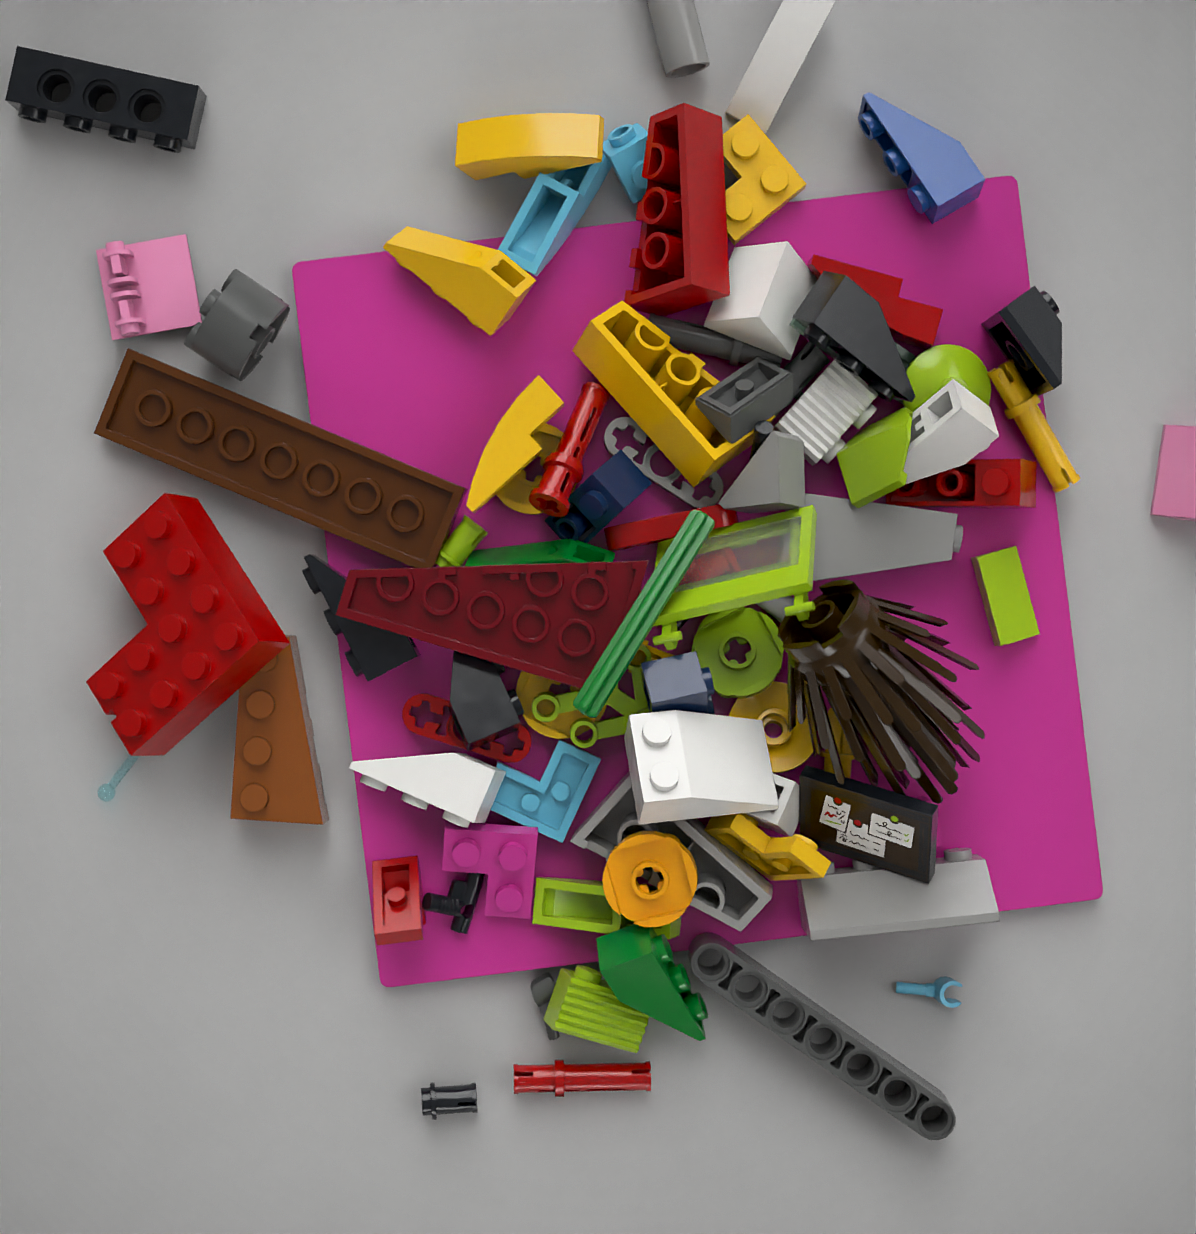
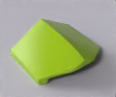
[836,407,913,508]

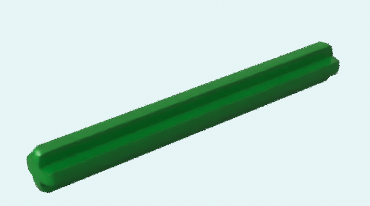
[573,510,715,718]

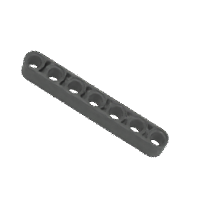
[688,932,956,1140]

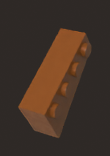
[230,635,329,825]

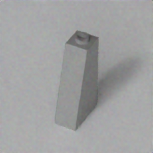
[778,493,963,581]

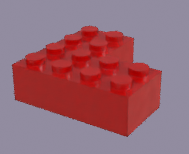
[86,493,290,756]

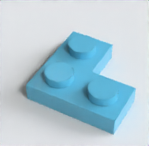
[491,739,601,843]

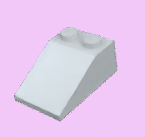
[624,710,779,825]

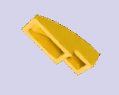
[455,113,604,180]
[466,375,564,514]

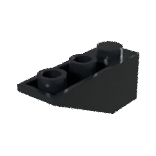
[792,271,916,402]
[302,554,421,681]
[449,650,524,752]

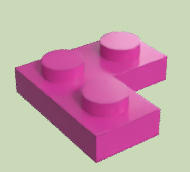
[442,821,538,919]

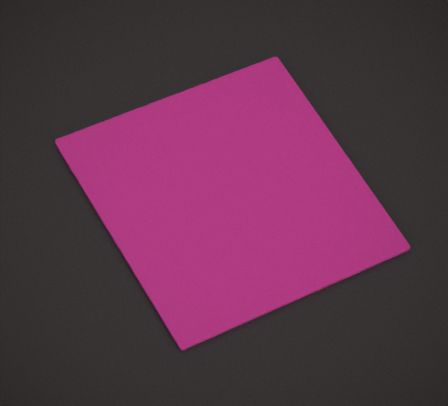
[292,176,1103,987]

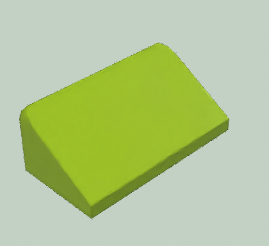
[971,546,1040,646]

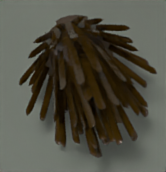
[778,579,985,804]

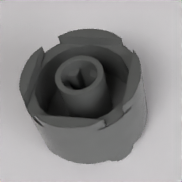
[184,269,290,381]

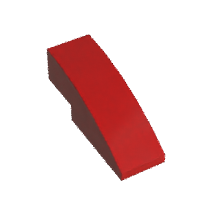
[808,254,943,350]

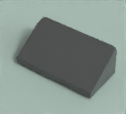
[695,357,793,443]

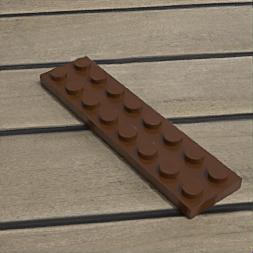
[94,348,468,568]

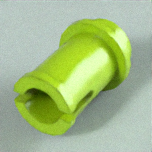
[436,515,488,567]

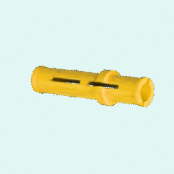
[987,359,1081,493]

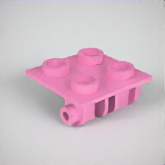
[96,234,202,341]

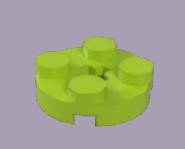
[692,606,784,699]

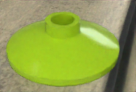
[902,344,991,413]

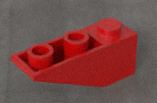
[886,459,1037,508]

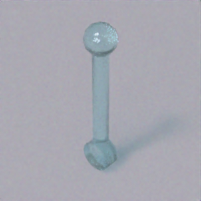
[97,755,140,802]

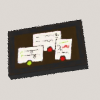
[799,765,939,884]

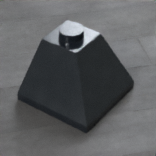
[982,286,1062,396]

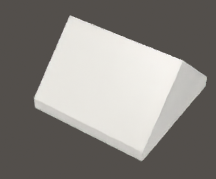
[704,241,818,360]

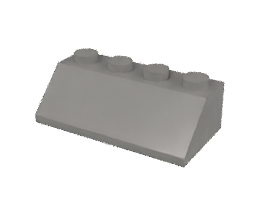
[797,848,1000,941]

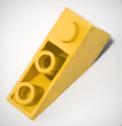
[383,226,536,336]

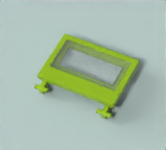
[653,505,817,650]

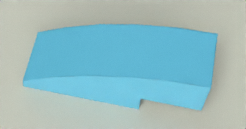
[498,155,612,277]

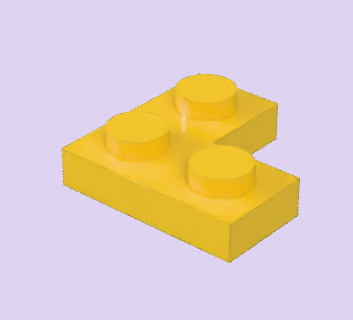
[723,114,806,245]
[705,813,831,881]

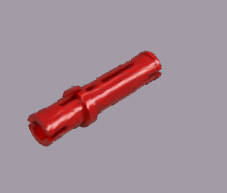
[513,1059,651,1097]

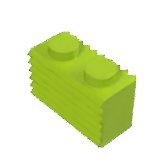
[543,965,650,1053]

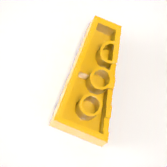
[572,301,776,487]

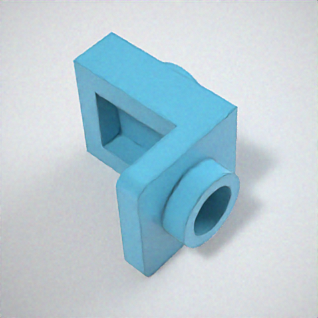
[603,123,648,204]

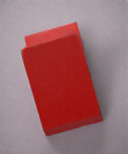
[372,855,426,946]

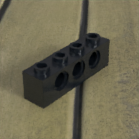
[5,46,207,153]

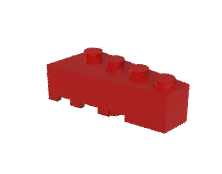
[624,103,730,316]

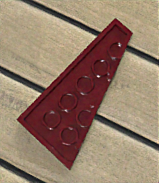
[336,560,649,689]

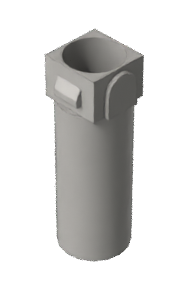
[646,0,710,78]

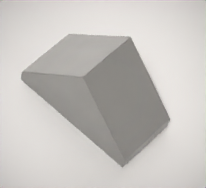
[719,430,805,514]

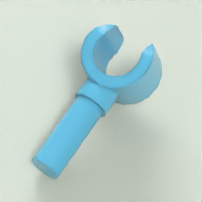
[896,976,962,1008]

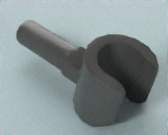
[530,972,560,1040]

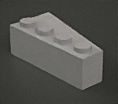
[570,771,773,932]

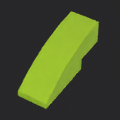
[532,877,681,939]

